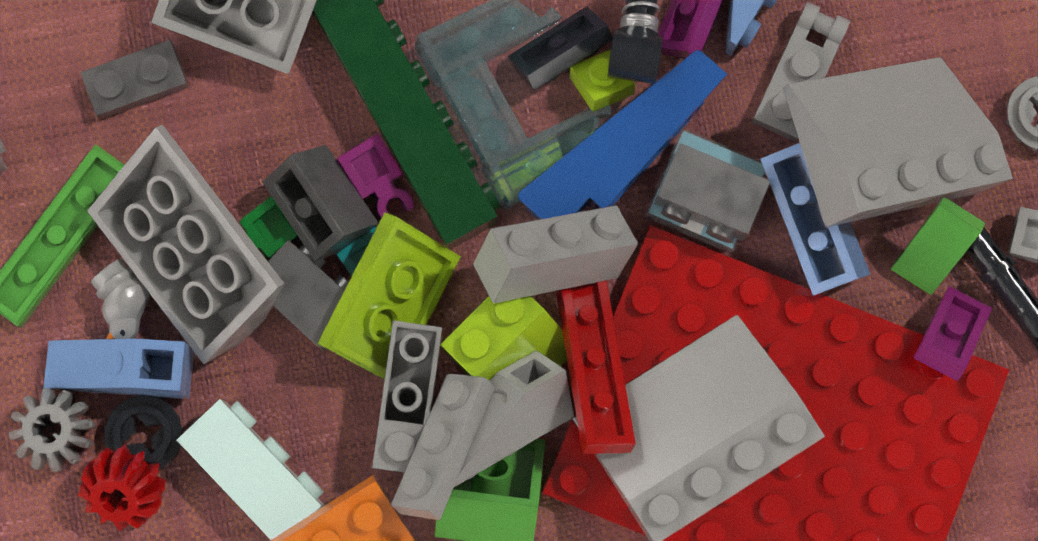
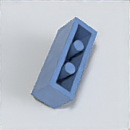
[761,143,871,295]

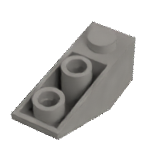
[372,321,442,473]
[454,351,574,487]

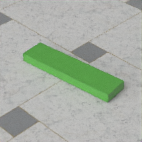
[0,144,124,328]

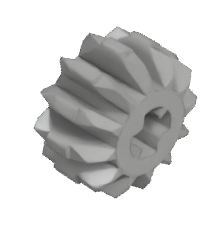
[9,388,95,472]

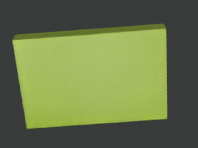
[317,212,461,380]

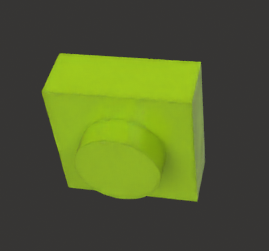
[569,49,636,112]

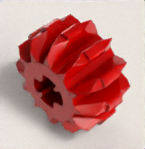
[78,444,167,532]

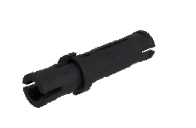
[965,227,1038,350]

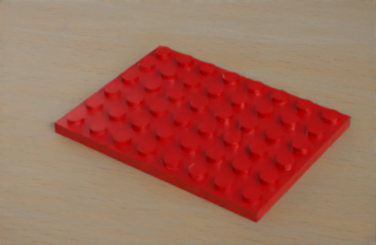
[542,225,1009,541]

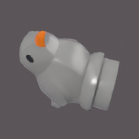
[91,258,151,339]

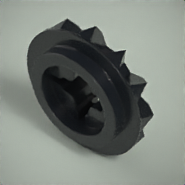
[104,395,183,470]

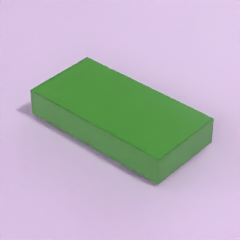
[890,197,985,295]

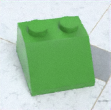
[435,438,546,541]

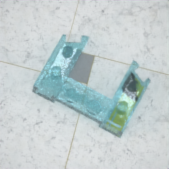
[414,0,611,211]

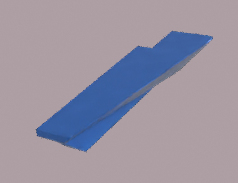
[518,50,727,220]

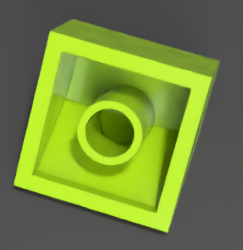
[440,296,567,381]

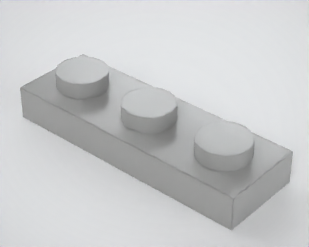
[391,374,495,520]

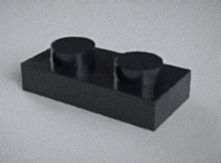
[508,6,613,90]

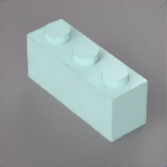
[177,399,325,540]

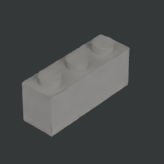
[473,205,638,304]

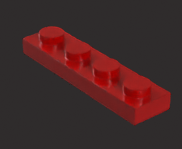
[556,280,636,454]

